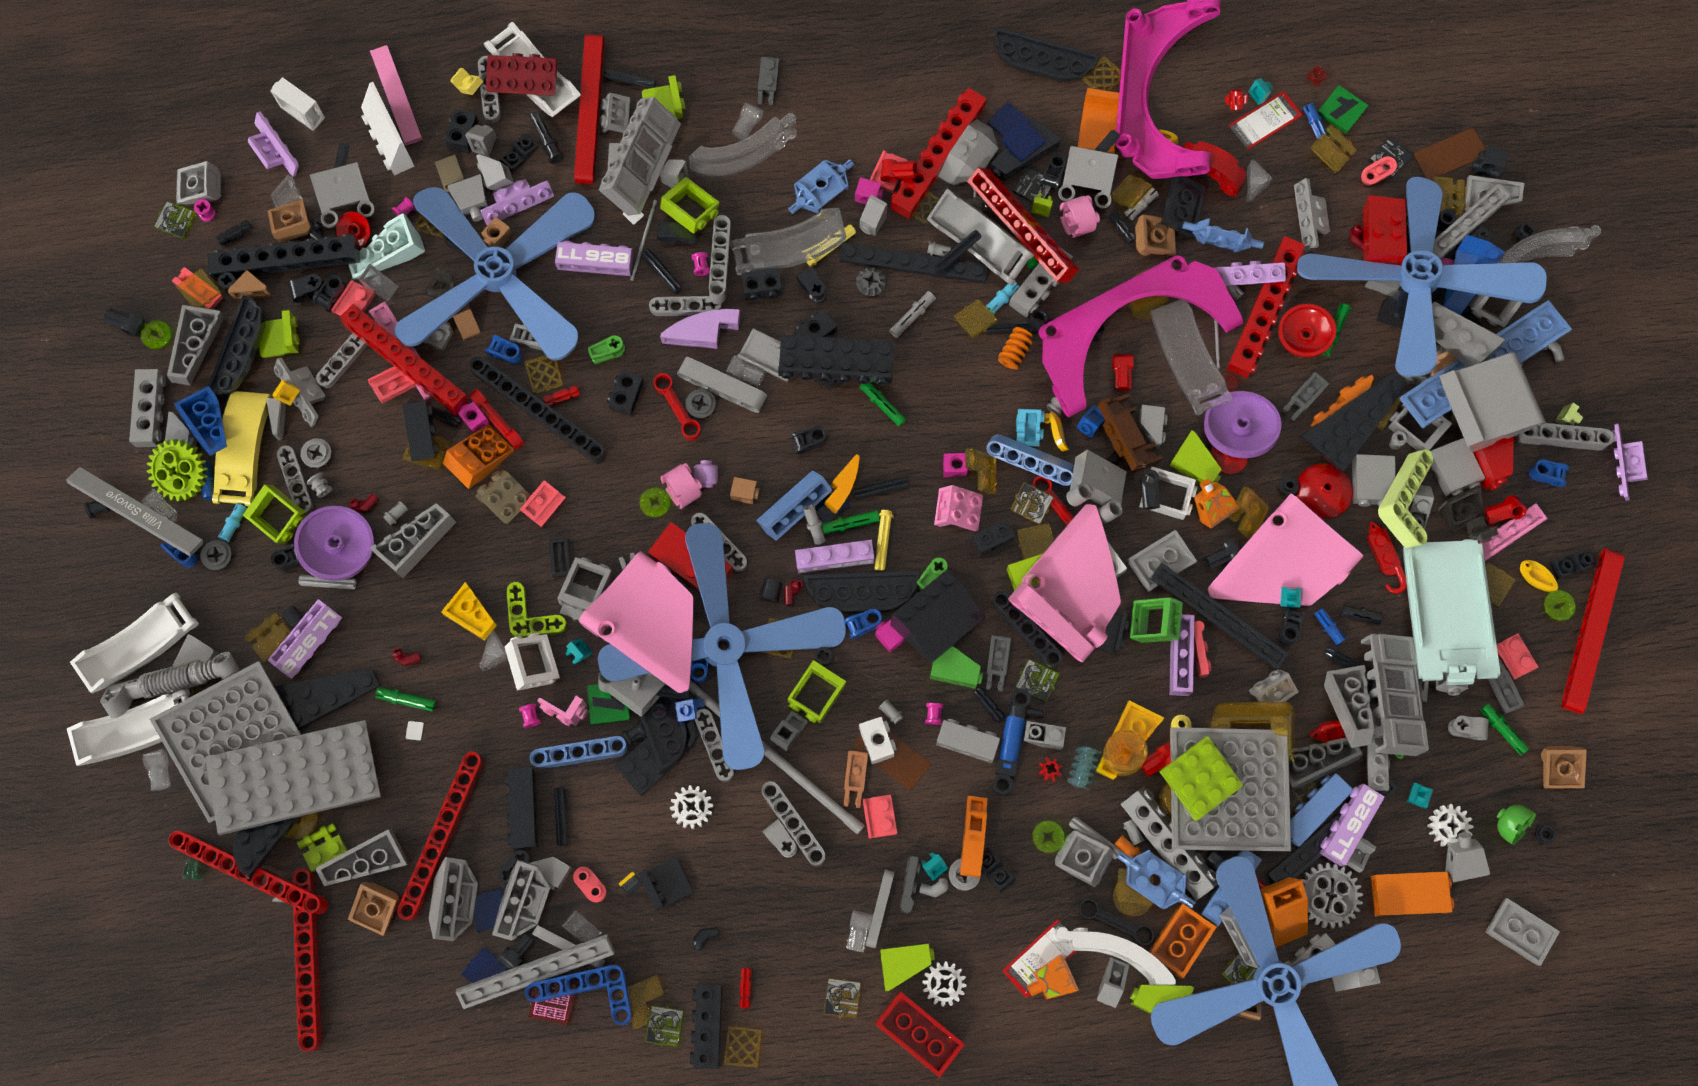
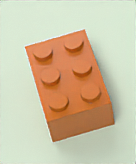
[1148,903,1217,979]

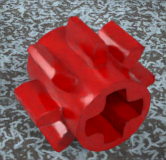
[1225,89,1248,110]
[1038,757,1062,782]

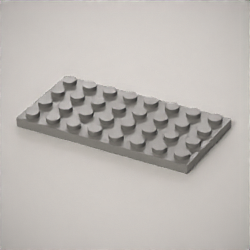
[205,720,381,835]

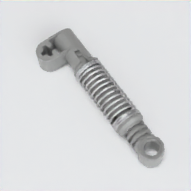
[100,652,240,718]

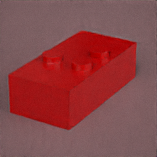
[1363,195,1407,266]
[648,522,734,594]
[874,991,965,1077]

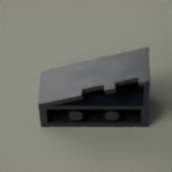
[402,401,439,461]

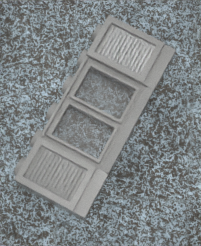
[599,97,681,216]
[1361,634,1429,756]

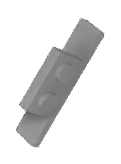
[1294,178,1330,253]
[274,358,325,427]
[1367,716,1390,791]

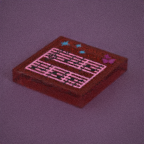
[528,979,577,1025]

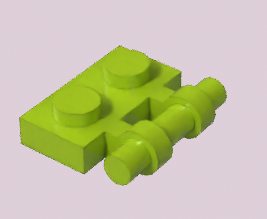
[297,823,348,872]

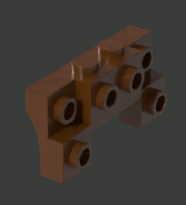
[1097,393,1164,471]

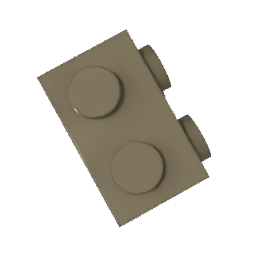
[475,469,531,524]

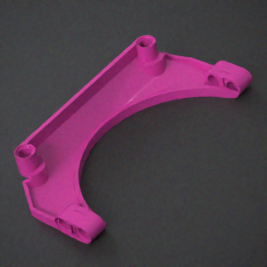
[1115,0,1221,179]
[1039,256,1243,417]

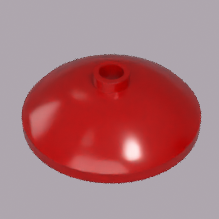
[1278,304,1336,358]
[1295,464,1353,519]

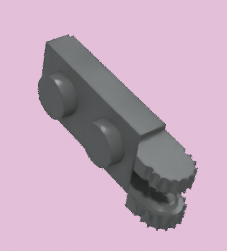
[758,57,779,105]
[1282,372,1330,421]
[986,635,1011,691]
[1488,658,1524,714]
[899,856,921,913]

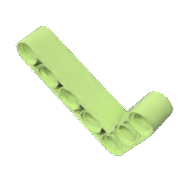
[1378,449,1433,548]

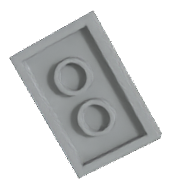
[1127,530,1197,592]
[1485,898,1560,966]

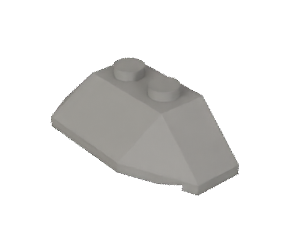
[938,119,999,186]
[429,857,478,941]
[492,860,550,940]

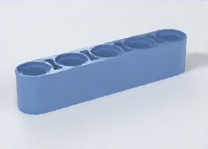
[986,434,1074,486]
[530,736,628,769]

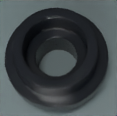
[1279,477,1299,496]
[1535,824,1556,844]

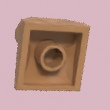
[267,199,311,242]
[1135,214,1176,256]
[1541,746,1587,788]
[348,882,400,936]

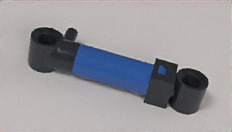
[992,688,1044,796]

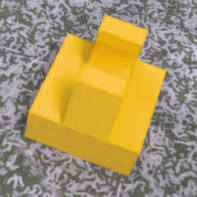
[272,380,300,406]

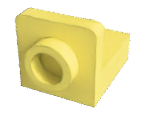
[451,68,483,95]

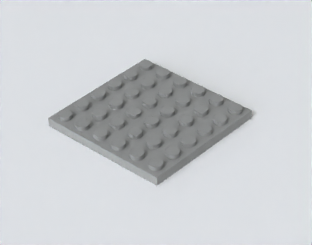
[150,661,301,823]
[1170,727,1291,851]

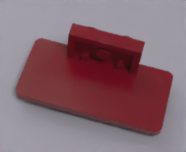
[486,53,557,96]

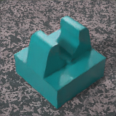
[1248,78,1273,105]
[1280,587,1301,607]
[566,638,593,664]
[1406,782,1433,809]
[921,853,948,881]

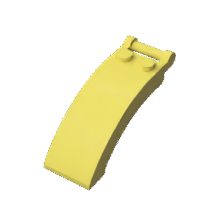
[212,391,271,507]

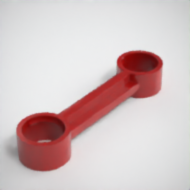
[653,373,701,441]
[468,389,525,450]
[1032,476,1074,525]

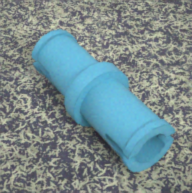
[986,282,1019,314]
[218,503,247,542]

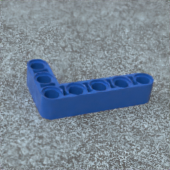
[525,965,633,1026]

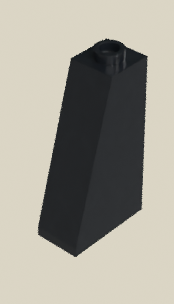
[990,117,1061,182]

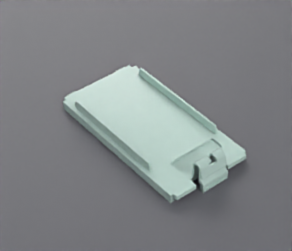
[1402,539,1500,685]

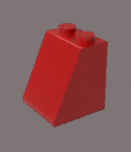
[1473,436,1514,491]

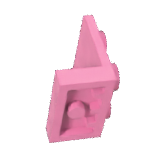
[934,485,983,531]

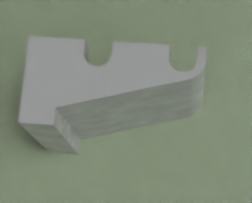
[1439,352,1546,453]

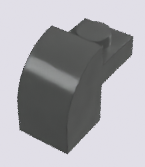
[770,711,808,751]

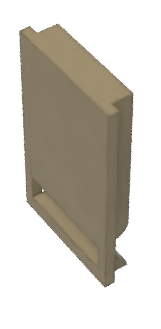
[435,155,464,194]

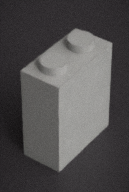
[1431,438,1485,497]
[1352,454,1395,507]

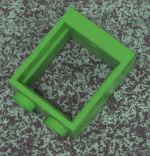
[1130,597,1183,643]

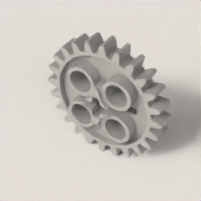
[1300,863,1363,929]

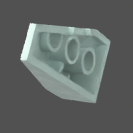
[348,213,425,280]

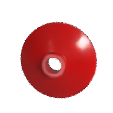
[336,212,371,248]
[1210,446,1248,475]

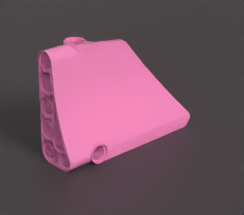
[1208,494,1363,606]
[1008,504,1121,662]
[579,551,694,693]

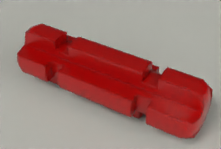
[543,385,580,406]
[739,968,752,1009]

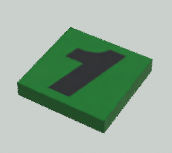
[1318,85,1368,134]
[587,684,630,725]

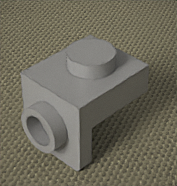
[1346,838,1376,873]

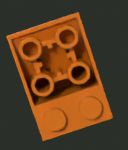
[443,424,514,489]
[1260,877,1308,948]

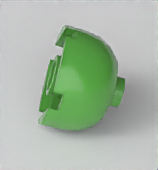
[1497,804,1536,845]

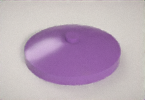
[1204,391,1281,458]
[294,506,374,581]

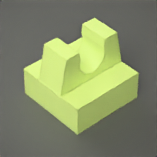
[1555,403,1583,426]

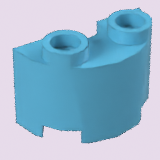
[1016,409,1044,446]

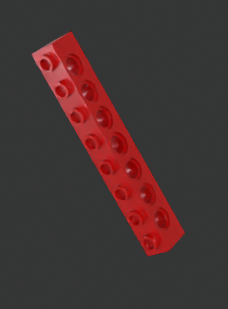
[890,88,987,220]
[967,167,1079,283]
[1226,236,1306,378]
[340,304,468,416]

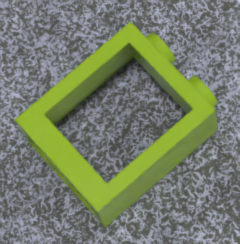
[660,177,719,234]
[243,484,307,543]
[787,660,846,723]

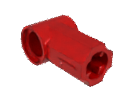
[880,159,918,183]
[1112,354,1133,392]
[1484,495,1527,525]
[1139,741,1171,777]

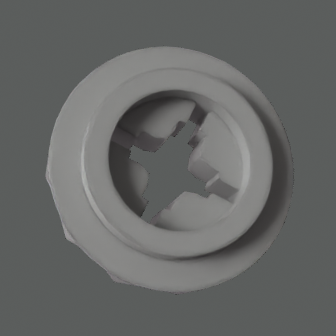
[301,438,332,468]
[949,859,981,891]

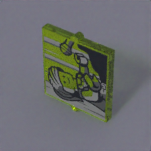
[154,201,197,239]
[1015,659,1059,703]
[1222,953,1257,984]
[644,1006,684,1047]

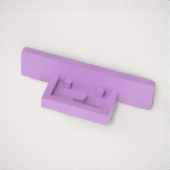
[248,112,299,177]
[481,179,554,226]
[1215,261,1286,286]
[1612,424,1648,501]

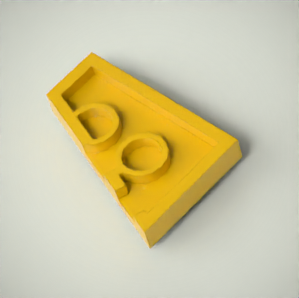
[441,582,497,641]

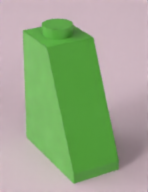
[930,646,983,688]

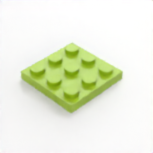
[1159,736,1243,821]

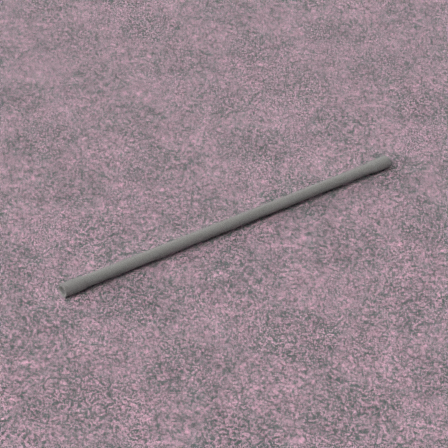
[689,680,865,835]

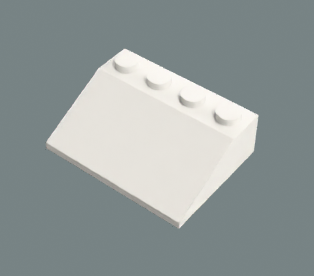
[361,82,414,175]

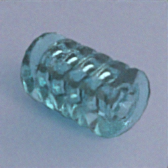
[1067,746,1101,790]

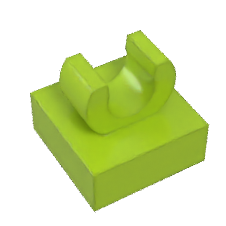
[1031,193,1053,217]

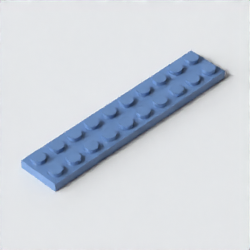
[1400,300,1572,428]

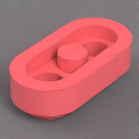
[1361,156,1397,186]
[573,867,607,903]

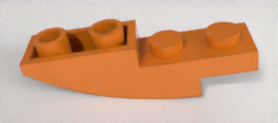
[1311,375,1374,427]
[960,796,987,878]

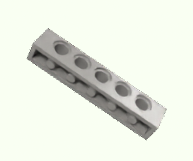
[1121,787,1218,901]

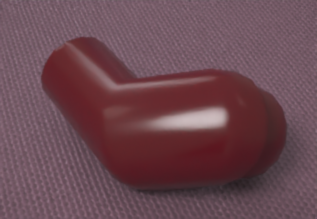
[1350,225,1363,252]
[349,493,379,512]
[784,579,803,606]
[392,648,422,666]

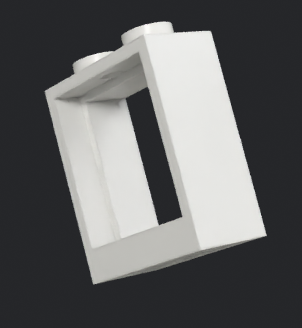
[270,77,325,131]
[1139,467,1197,520]
[505,633,560,691]

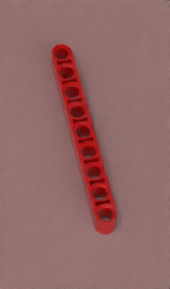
[574,34,605,184]
[1561,548,1625,714]
[397,752,484,921]
[169,831,328,915]
[292,868,322,1052]

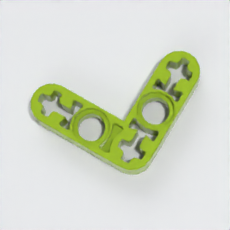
[507,582,567,638]

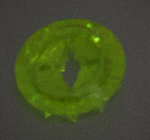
[140,320,171,349]
[639,487,670,517]
[1543,590,1576,621]
[1033,821,1064,853]

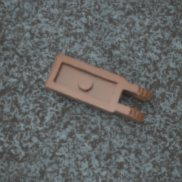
[844,751,868,808]

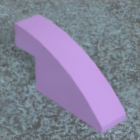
[660,309,740,349]

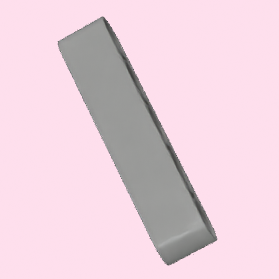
[709,215,731,304]
[677,357,767,413]
[1515,423,1614,451]
[762,781,825,866]

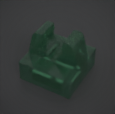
[182,859,206,880]

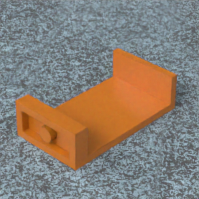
[1077,88,1119,154]
[1371,872,1454,917]

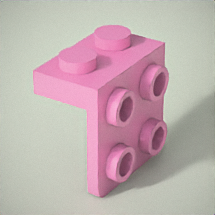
[537,696,588,726]

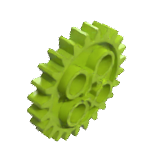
[147,439,208,501]

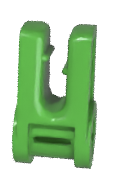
[588,335,625,364]
[917,558,948,591]

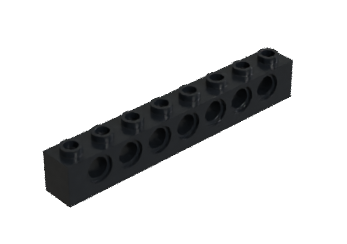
[207,234,360,281]

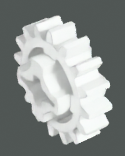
[670,785,713,829]
[1428,804,1473,847]
[922,961,967,1007]

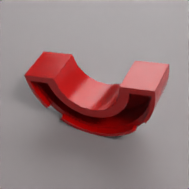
[1181,141,1247,197]

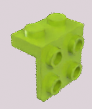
[642,75,685,119]
[259,310,299,358]

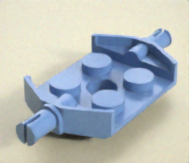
[788,159,854,214]
[1182,218,1264,252]
[1116,850,1196,909]

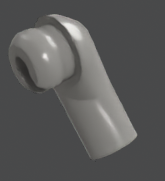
[1543,342,1564,362]
[919,878,948,897]

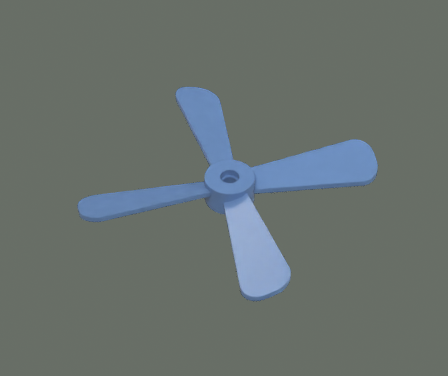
[1297,177,1547,377]
[394,187,595,360]
[598,523,846,770]
[1151,856,1401,1086]

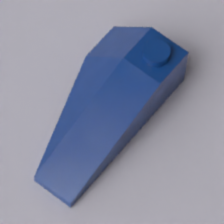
[1442,235,1505,315]
[174,386,227,456]

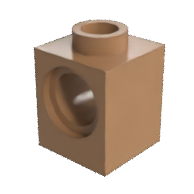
[481,217,513,247]
[730,477,760,504]

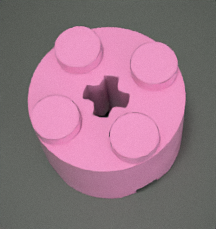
[1060,196,1100,238]
[661,463,702,509]

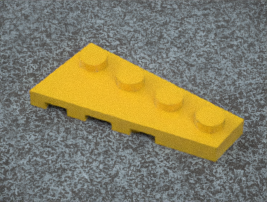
[1096,700,1164,780]

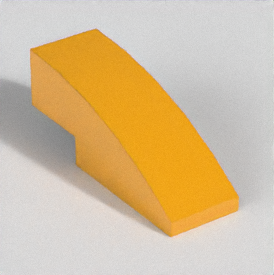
[824,454,860,514]

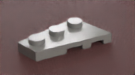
[1463,175,1524,213]

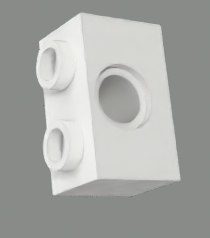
[859,717,897,764]

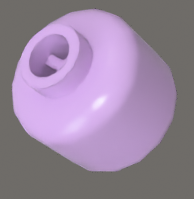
[693,460,718,488]

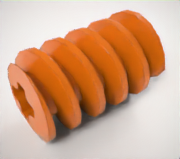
[998,327,1033,370]

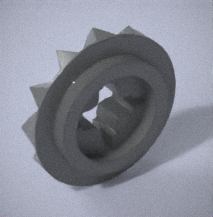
[856,267,886,296]
[686,389,716,419]
[201,540,233,571]

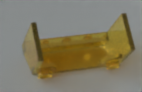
[1210,702,1295,761]

